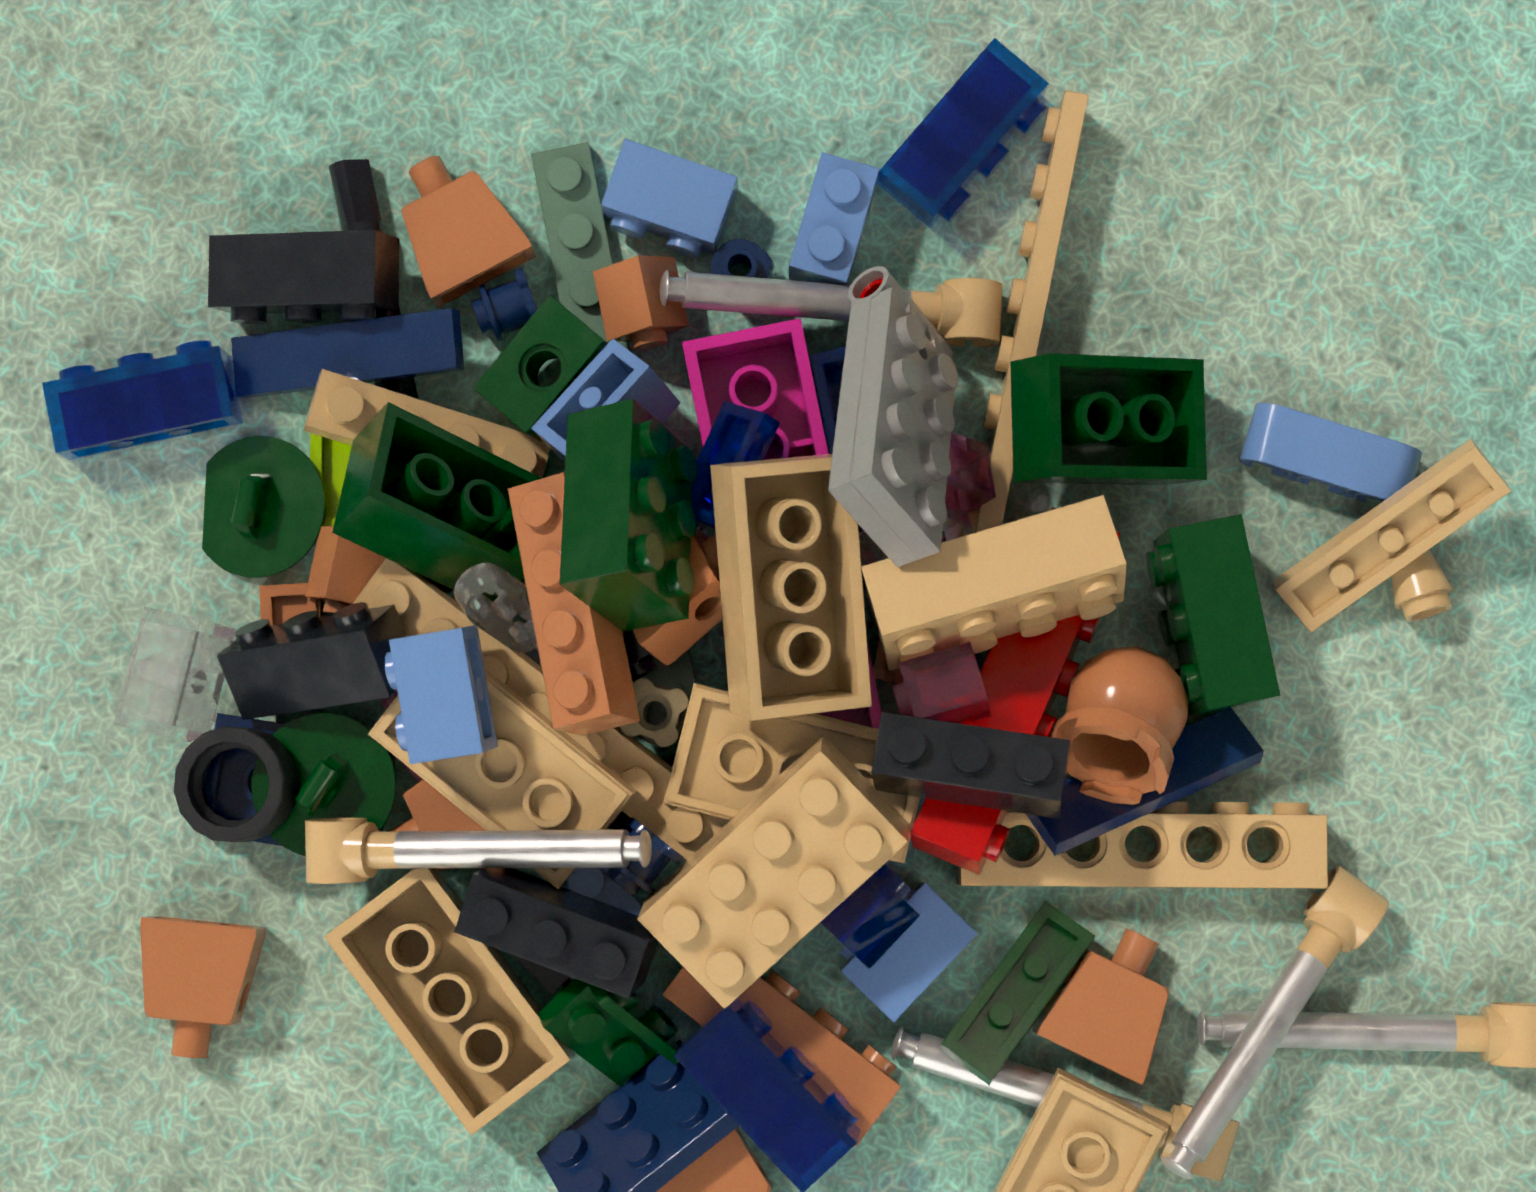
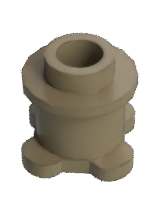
[620,678,689,747]

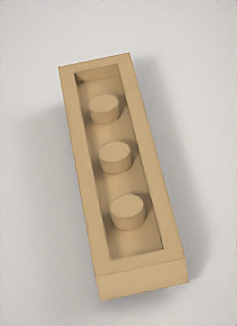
[303,369,550,478]
[1273,439,1511,632]

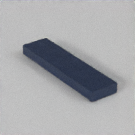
[231,308,464,398]
[1026,707,1264,856]

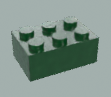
[1010,353,1207,485]
[560,399,697,632]
[332,402,542,608]
[1146,514,1281,715]

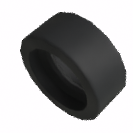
[174,726,299,842]

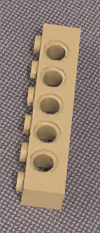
[957,802,1328,889]

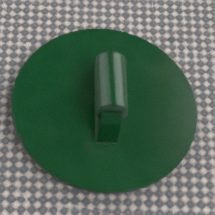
[202,436,326,578]
[252,713,396,856]

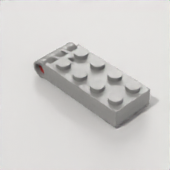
[828,266,958,567]

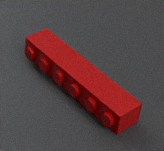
[910,507,1126,875]

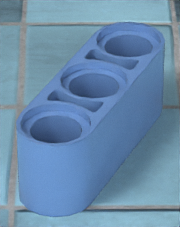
[1239,403,1422,502]

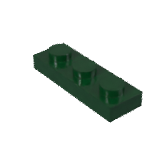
[939,901,1095,1086]

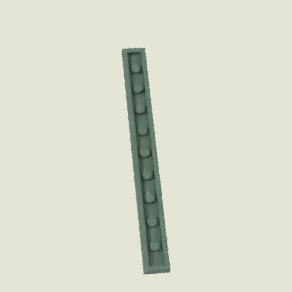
[531,142,696,725]

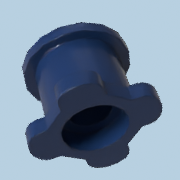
[710,239,772,278]
[471,268,537,342]
[605,817,683,897]

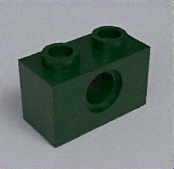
[473,295,608,442]

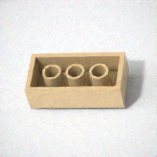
[710,454,872,721]
[861,495,1127,672]
[637,735,909,1009]
[324,868,575,1136]

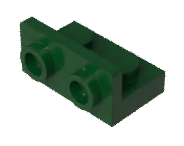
[538,978,684,1087]

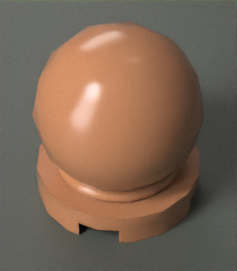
[1052,646,1188,805]

